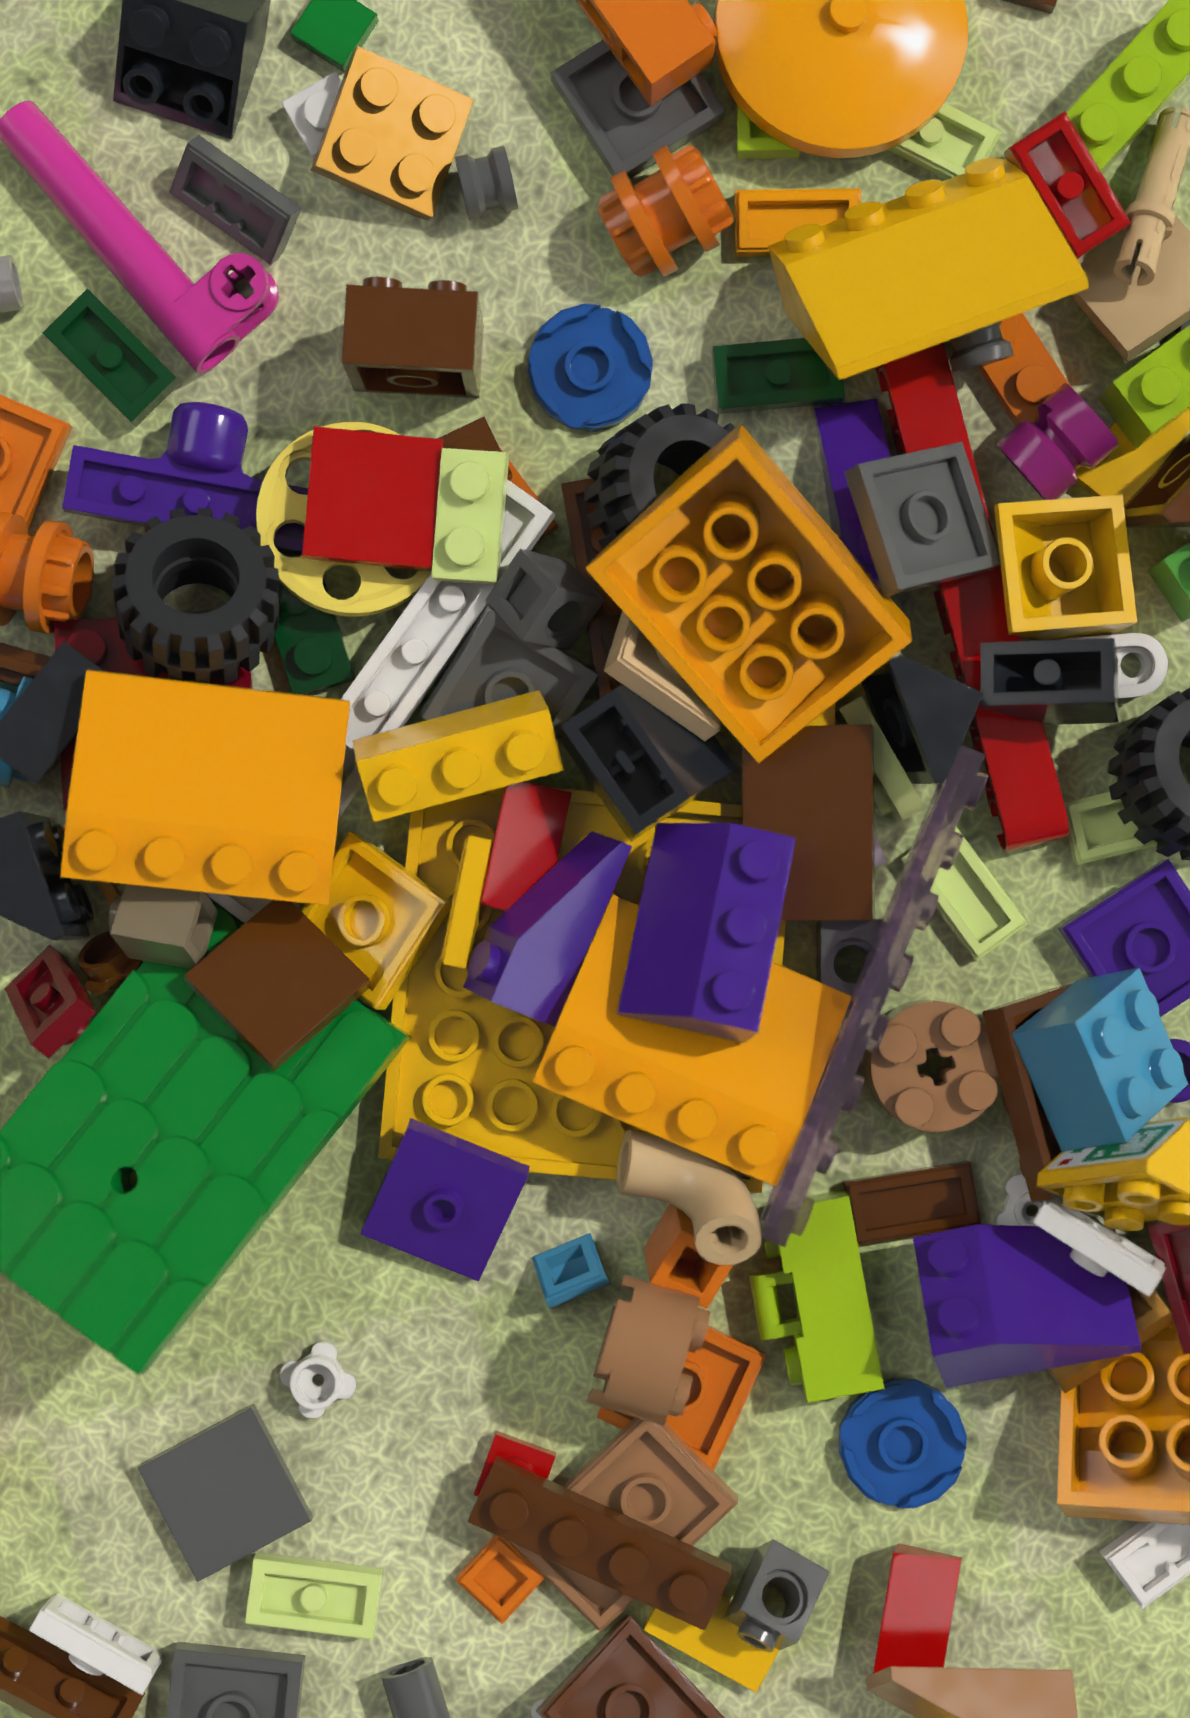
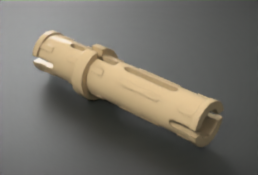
[1113,107,1190,286]

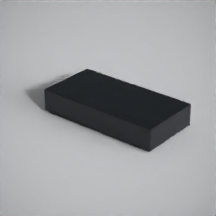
[0,641,103,786]

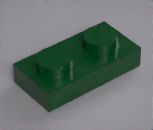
[42,288,181,427]
[711,338,845,414]
[274,577,355,695]

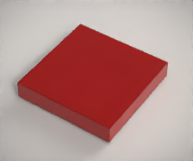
[302,426,444,571]

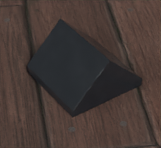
[861,655,984,784]

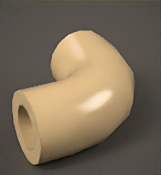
[617,1129,761,1265]

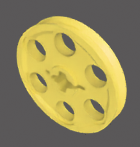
[256,422,432,617]

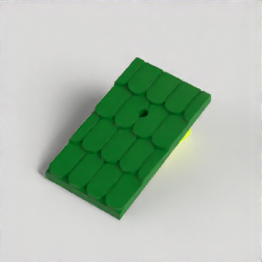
[0,897,412,1375]

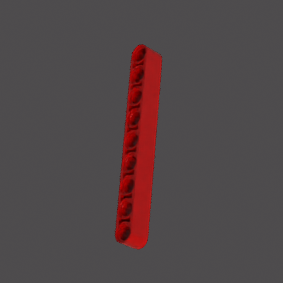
[875,342,1069,853]

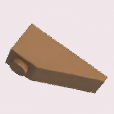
[866,1667,1078,1718]

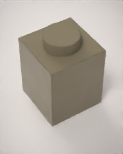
[108,884,218,969]

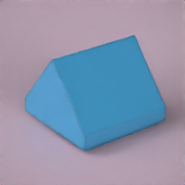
[532,1233,612,1309]

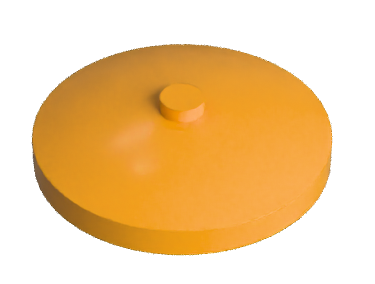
[713,0,968,158]

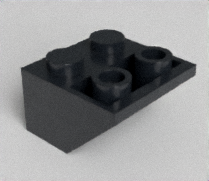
[113,0,271,140]
[558,685,737,842]
[0,811,94,940]

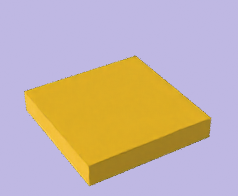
[300,831,452,1010]

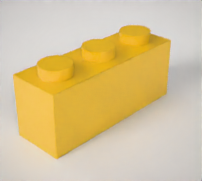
[352,690,564,822]

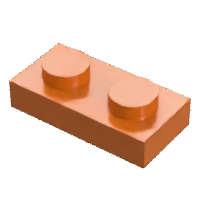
[978,313,1072,426]

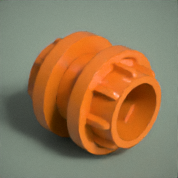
[597,145,734,277]
[0,512,94,634]

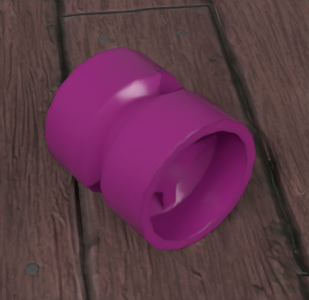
[996,383,1120,500]

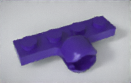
[62,402,308,555]

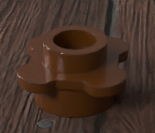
[78,931,143,996]

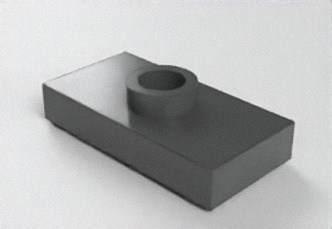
[169,135,302,265]

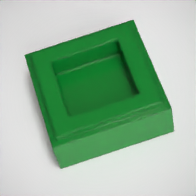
[290,0,379,73]

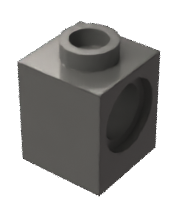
[485,548,605,650]
[816,919,886,1009]
[724,1539,830,1652]

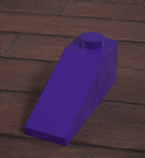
[814,399,890,586]
[463,831,632,1027]

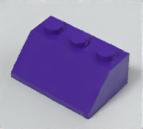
[616,823,796,1043]

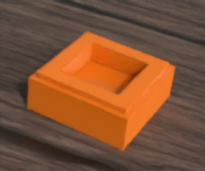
[455,1534,546,1624]

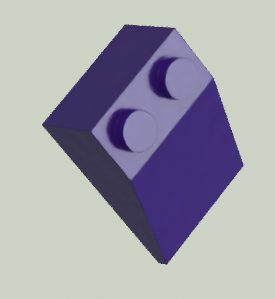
[913,1225,1142,1388]

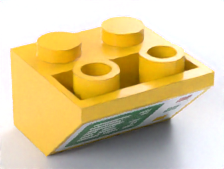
[1037,1116,1190,1231]

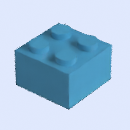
[1012,968,1188,1151]

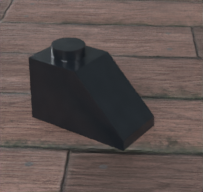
[980,638,1118,725]

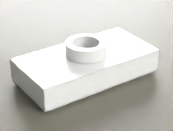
[1033,1197,1166,1297]
[1099,1522,1190,1609]
[29,1593,164,1695]

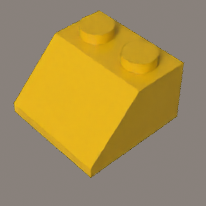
[994,495,1137,640]

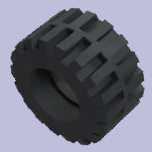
[584,403,735,549]
[112,507,279,684]
[1108,687,1190,860]

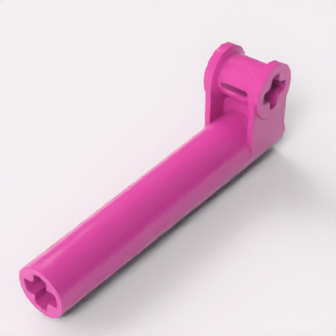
[0,100,279,374]

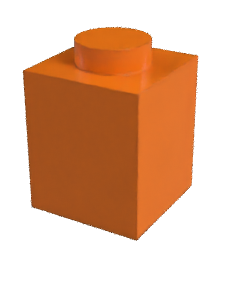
[644,1204,733,1309]

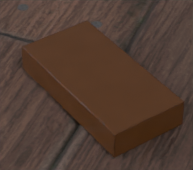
[843,1160,981,1245]

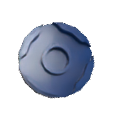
[527,303,653,432]
[839,1378,967,1509]

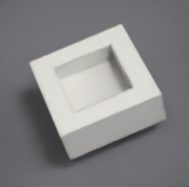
[281,71,342,161]

